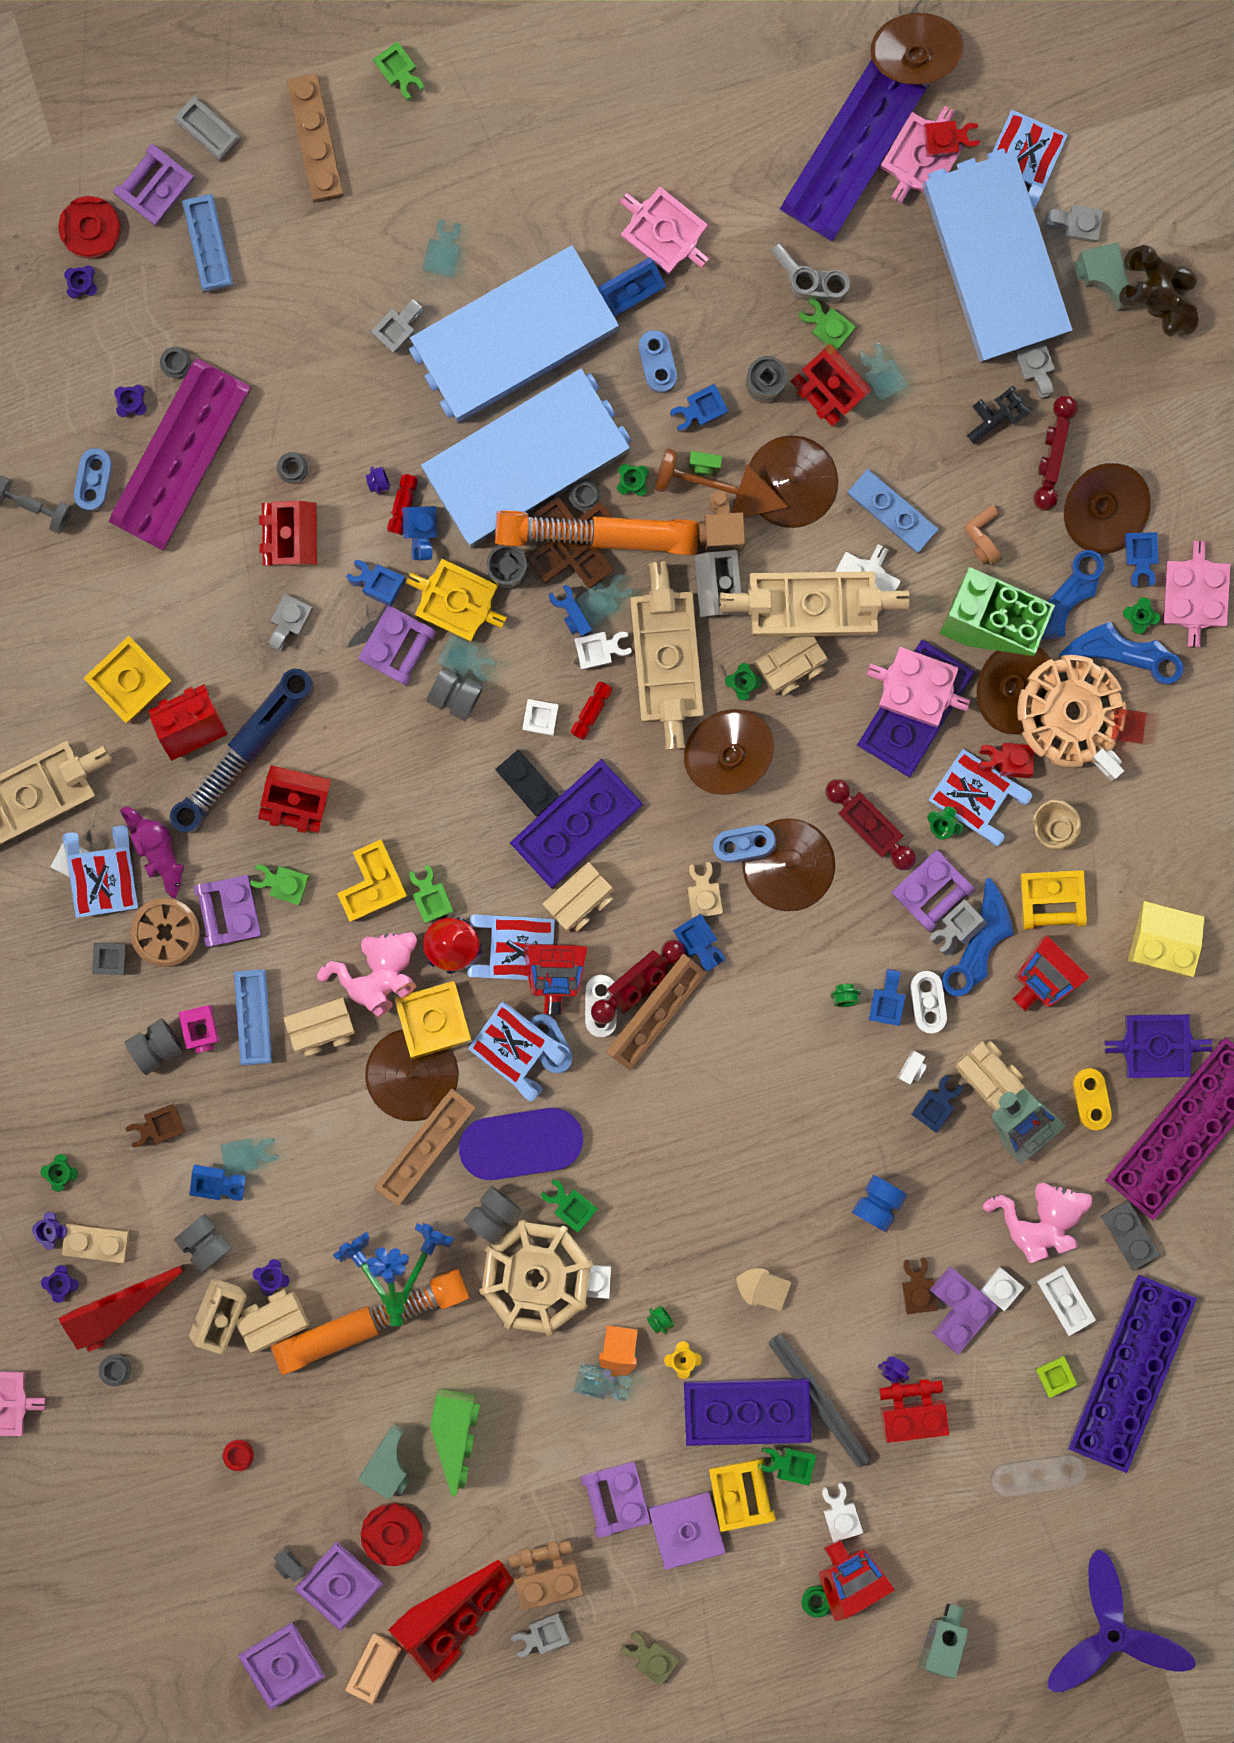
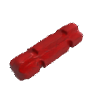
[387,474,418,535]
[571,681,612,740]

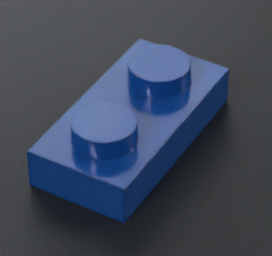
[597,257,666,317]

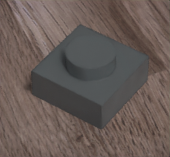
[92,942,127,975]
[274,1546,306,1582]

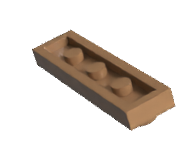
[286,73,343,202]
[606,954,707,1071]
[374,1088,476,1206]

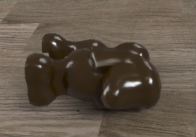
[1119,245,1199,337]

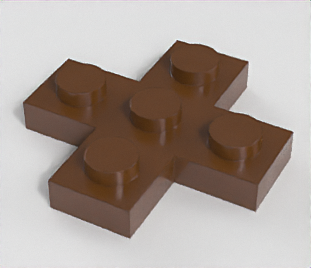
[526,496,614,589]

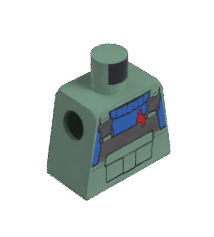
[991,1089,1066,1165]
[917,1603,968,1679]

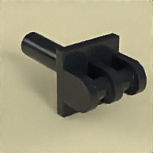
[967,386,1033,445]

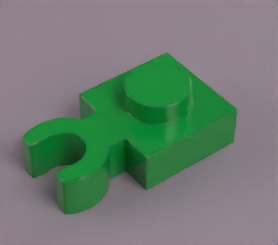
[541,1179,598,1233]
[758,1447,817,1486]

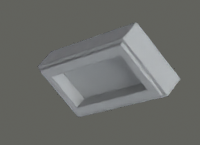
[173,96,241,162]

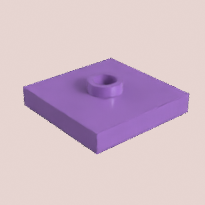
[648,1491,725,1570]
[294,1541,384,1631]
[238,1621,325,1710]

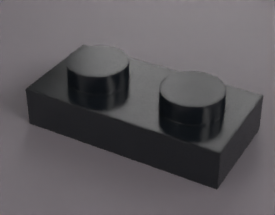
[495,749,559,817]

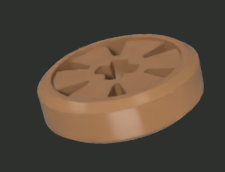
[130,898,200,967]

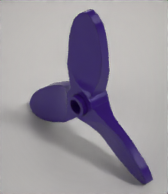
[1048,1549,1196,1692]

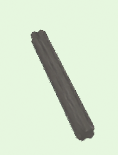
[769,1334,871,1468]

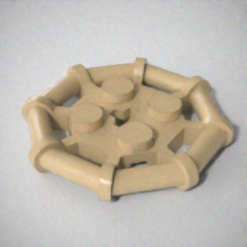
[479,1219,593,1336]

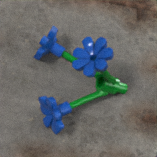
[333,1223,454,1326]

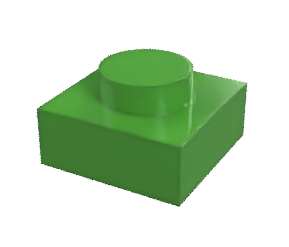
[689,451,722,476]

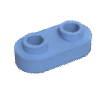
[638,330,677,393]
[74,448,112,511]
[713,825,776,864]
[530,1014,573,1073]

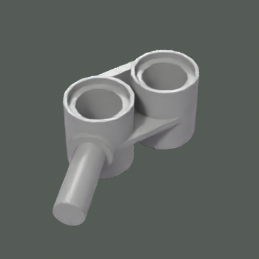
[770,243,850,303]

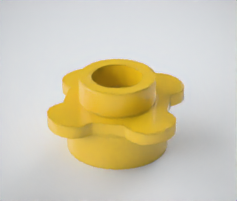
[664,1341,702,1379]

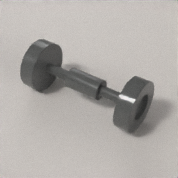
[0,476,72,534]

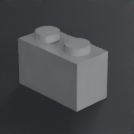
[694,550,743,617]

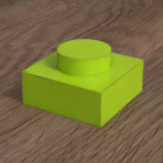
[1034,1355,1077,1398]

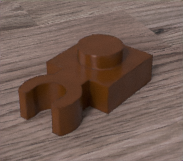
[125,1103,185,1147]
[902,1257,938,1315]

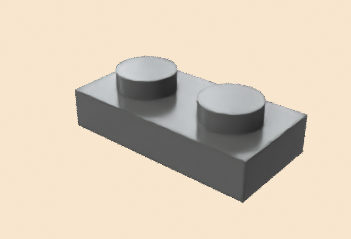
[1100,1200,1160,1271]

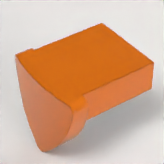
[599,1325,638,1380]

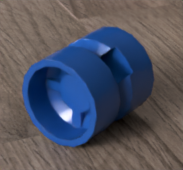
[852,1174,908,1233]

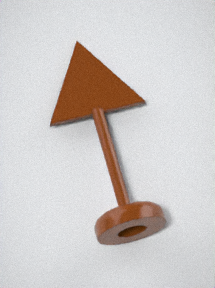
[654,448,788,517]

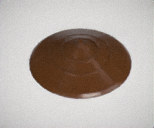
[870,13,964,84]
[749,435,839,528]
[1064,463,1151,554]
[977,646,1051,734]
[684,709,774,795]
[742,818,835,911]
[365,1029,459,1122]

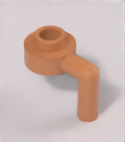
[964,505,1003,567]

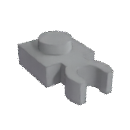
[930,899,987,956]
[510,1612,570,1657]

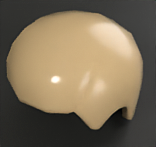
[1032,800,1081,850]

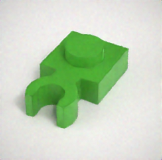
[373,42,424,102]
[798,299,856,351]
[250,864,309,905]
[409,865,454,924]

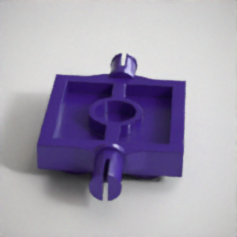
[1104,1014,1212,1078]

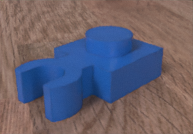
[670,384,728,432]
[1124,532,1159,587]
[346,560,406,607]
[189,1165,246,1201]

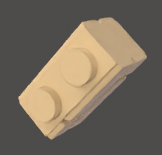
[754,636,828,696]
[542,862,614,932]
[284,997,357,1057]
[952,1040,1025,1112]
[189,1278,247,1355]
[236,1289,310,1355]

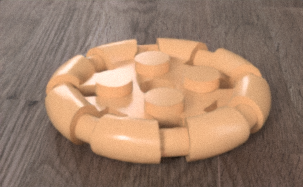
[1017,655,1126,768]

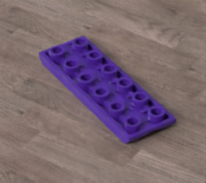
[780,59,929,242]
[1068,1274,1197,1473]

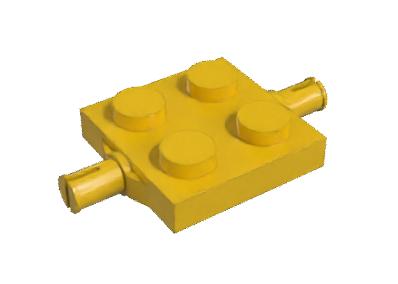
[406,559,507,642]

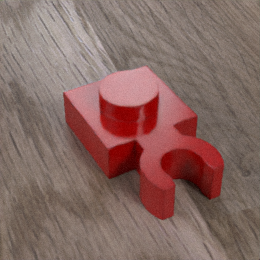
[923,120,980,157]
[979,743,1034,779]

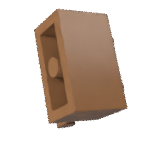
[698,490,745,553]
[509,1540,583,1611]

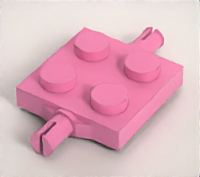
[880,106,964,204]
[619,187,710,275]
[1163,541,1230,648]
[866,647,971,728]
[0,1371,46,1436]

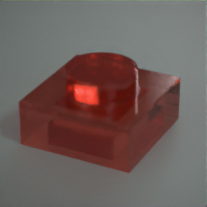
[1111,708,1147,744]

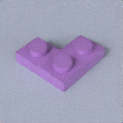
[930,1266,998,1354]

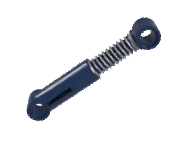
[170,668,314,834]

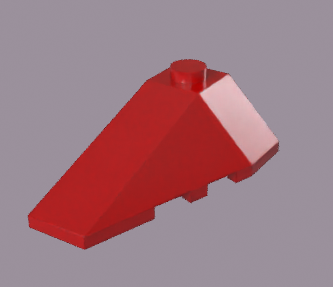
[58,1264,186,1352]
[388,1560,514,1682]

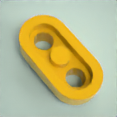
[1072,1068,1112,1130]

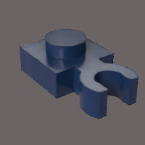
[910,1075,963,1133]

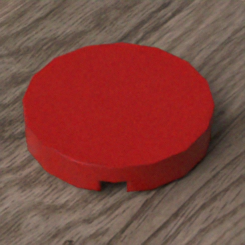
[58,196,121,259]
[360,1502,423,1566]

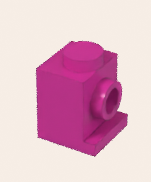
[178,1005,220,1053]

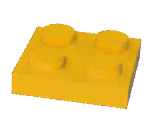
[84,636,173,724]
[394,981,472,1059]

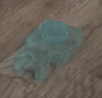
[423,219,461,278]
[859,342,908,402]
[575,574,633,626]
[437,635,496,682]
[220,1138,278,1175]
[574,1363,632,1401]

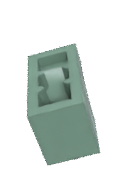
[1075,242,1129,311]
[358,1423,409,1500]

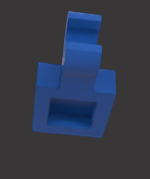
[402,506,437,560]
[549,585,592,637]
[673,913,725,972]
[868,969,906,1026]

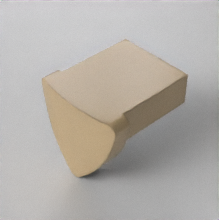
[736,1268,791,1311]

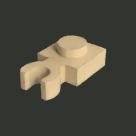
[687,862,723,918]

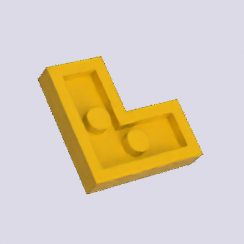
[337,839,407,922]

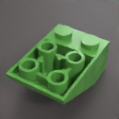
[939,567,1055,656]
[430,1388,480,1497]

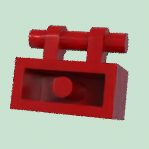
[790,343,872,427]
[259,501,317,566]
[148,684,228,761]
[258,765,331,834]
[879,1379,950,1443]

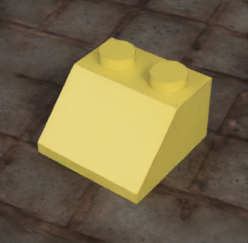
[1128,901,1204,977]

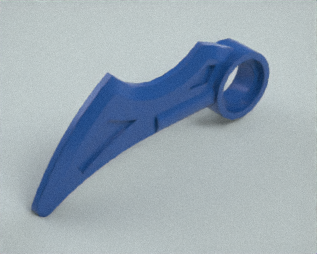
[1041,550,1104,640]
[1059,622,1183,685]
[941,878,1014,997]

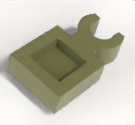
[621,1631,680,1686]

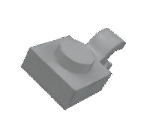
[1046,205,1103,243]
[370,299,424,354]
[1014,340,1055,399]
[268,593,313,652]

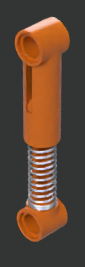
[495,510,699,555]
[270,1268,470,1375]

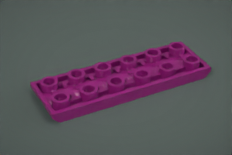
[109,358,252,551]
[1105,1037,1234,1221]

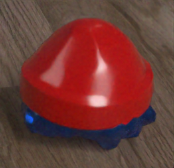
[423,916,483,974]

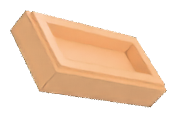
[345,1633,401,1705]

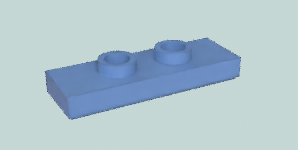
[182,194,234,293]
[847,469,938,554]
[234,969,273,1065]

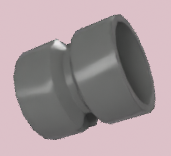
[746,356,788,403]
[486,545,528,590]
[426,666,483,722]
[125,1018,184,1075]
[464,1186,522,1245]
[173,1214,233,1273]

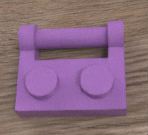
[113,144,195,227]
[358,606,437,686]
[891,850,975,933]
[193,875,262,947]
[580,1461,651,1538]

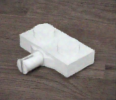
[835,544,901,591]

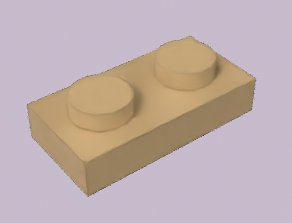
[62,1223,130,1263]

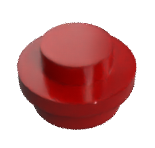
[222,1439,254,1471]

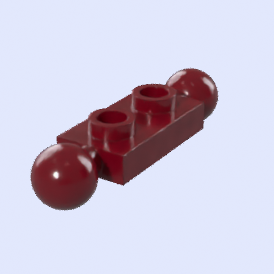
[1033,395,1078,511]
[825,779,916,871]
[591,940,686,1024]

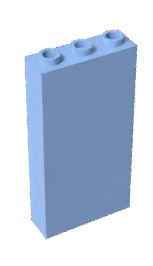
[922,148,1072,362]
[409,245,619,423]
[421,369,632,549]

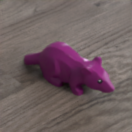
[120,806,184,898]

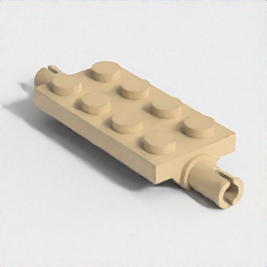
[630,561,704,750]
[719,571,909,637]
[0,741,113,845]

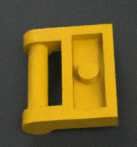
[1020,870,1087,930]
[709,1458,776,1532]

